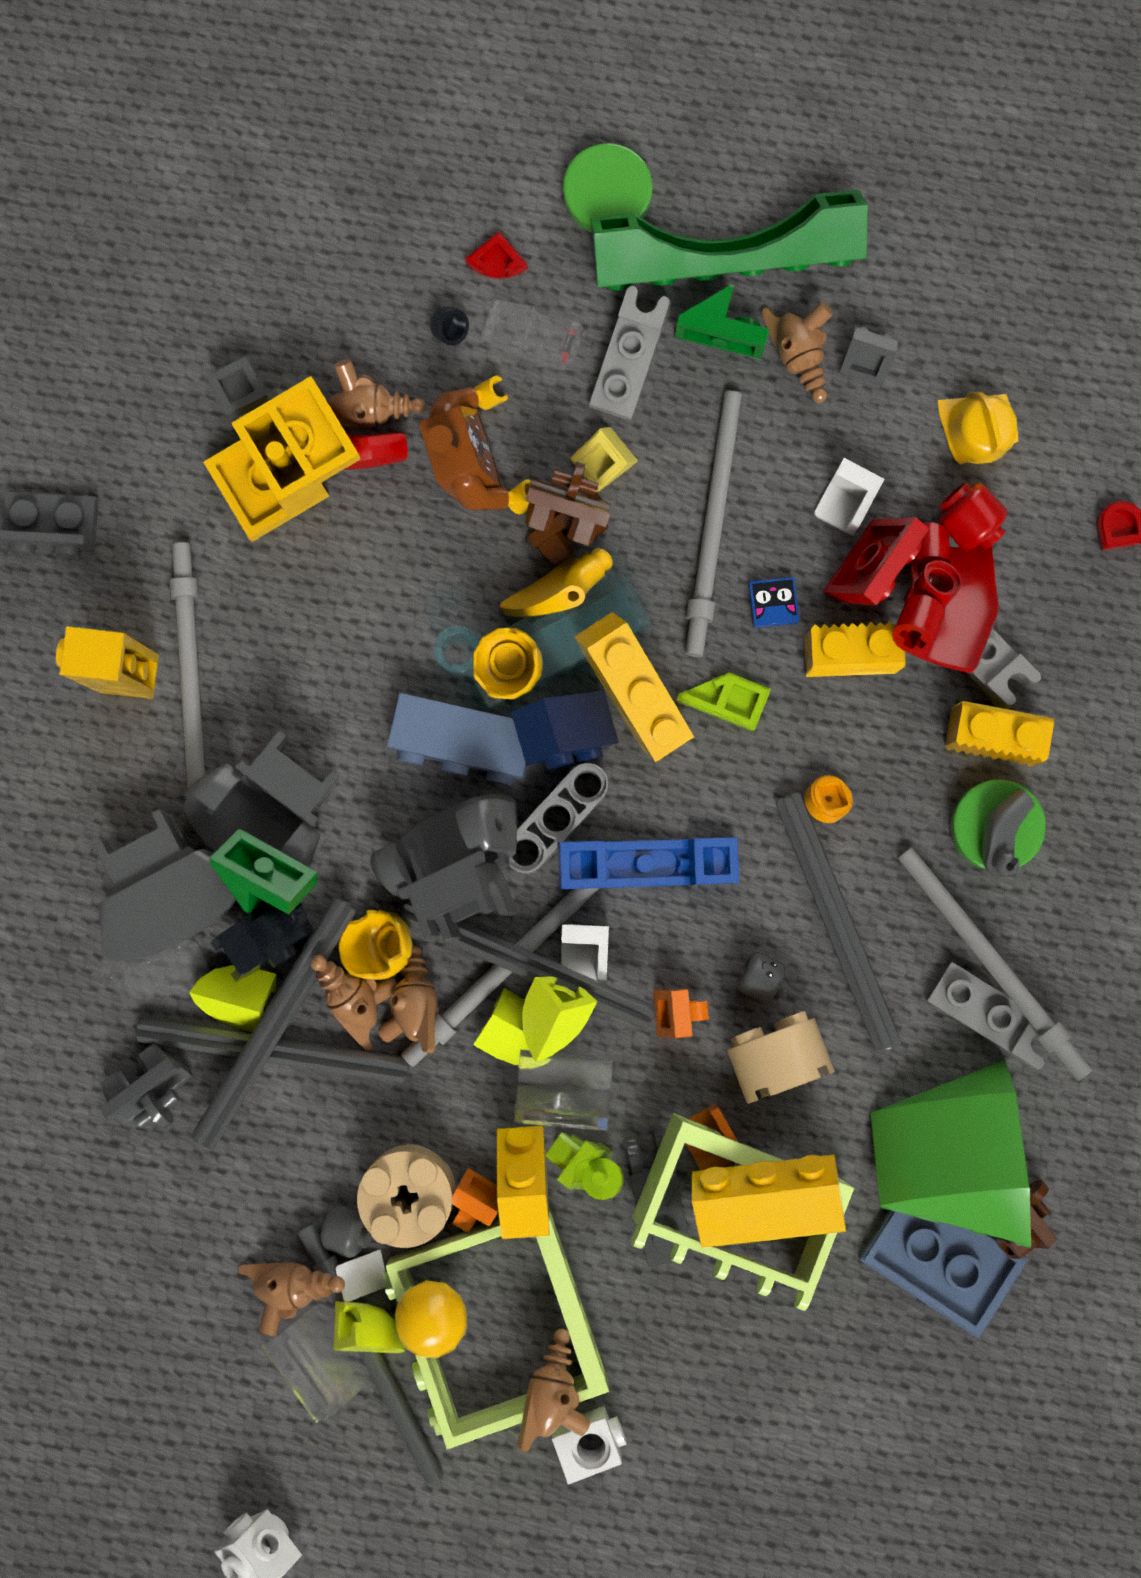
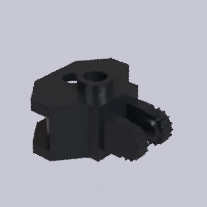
[210,900,314,982]

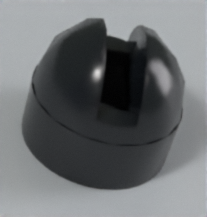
[429,306,469,346]

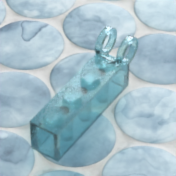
[434,574,651,712]

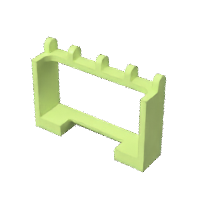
[631,1113,854,1311]

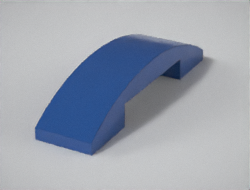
[558,837,739,889]

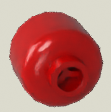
[938,482,1007,551]

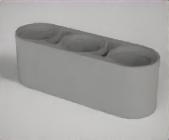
[509,763,609,874]

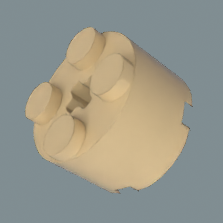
[727,1011,835,1104]
[357,1144,456,1248]

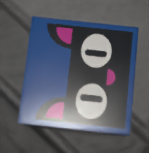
[748,577,800,629]

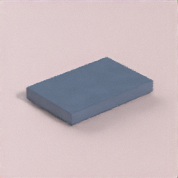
[859,1210,1028,1339]

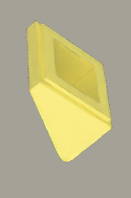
[569,427,638,493]

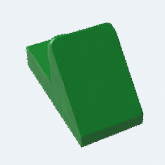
[675,285,769,359]
[210,829,318,915]

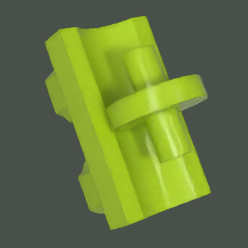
[545,1133,624,1200]

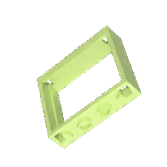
[382,1208,609,1449]

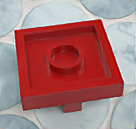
[822,517,929,605]

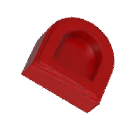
[1096,501,1141,551]

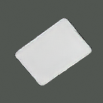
[335,1250,387,1302]

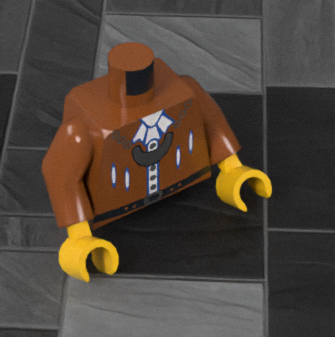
[419,376,531,515]

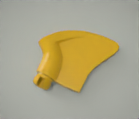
[499,548,613,617]

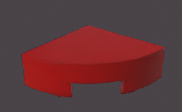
[465,232,528,279]

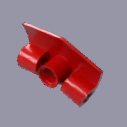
[892,523,999,673]

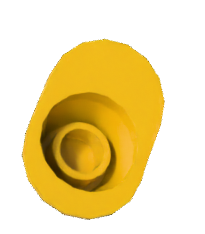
[938,392,1018,465]

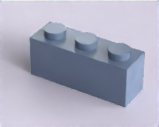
[387,693,527,786]

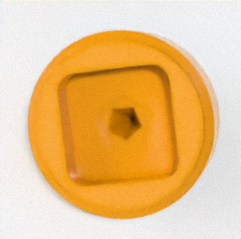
[804,775,853,823]

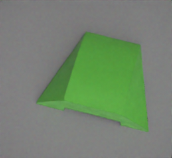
[870,1060,1031,1248]

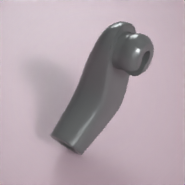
[982,788,1035,877]

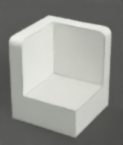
[814,458,884,536]
[561,924,609,983]

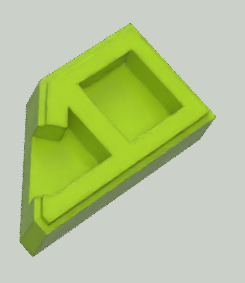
[676,672,771,732]

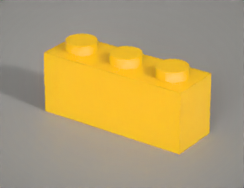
[574,612,694,762]
[56,626,159,699]
[692,1154,846,1248]

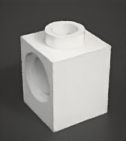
[552,1406,627,1485]

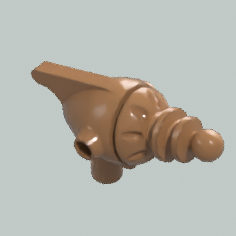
[762,301,834,403]
[329,359,426,428]
[378,945,439,1054]
[310,955,397,1052]
[238,1262,345,1336]
[517,1329,590,1452]

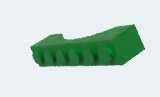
[590,190,868,290]

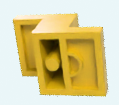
[203,376,361,542]

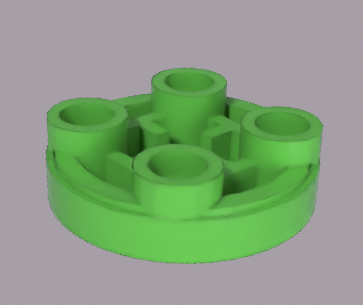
[563,143,652,233]
[950,780,1046,871]

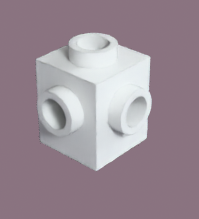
[215,1509,302,1578]

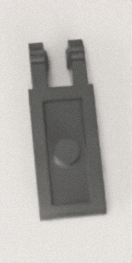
[625,1129,694,1267]

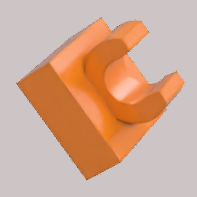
[653,989,709,1038]
[452,1168,498,1233]

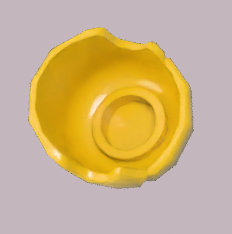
[473,627,543,699]
[338,910,413,980]
[395,1281,467,1358]

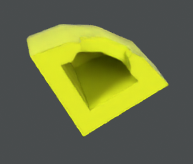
[189,965,276,1033]
[522,976,597,1062]
[473,988,553,1066]
[333,1301,406,1353]

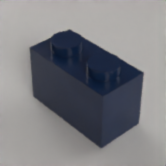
[511,690,619,770]

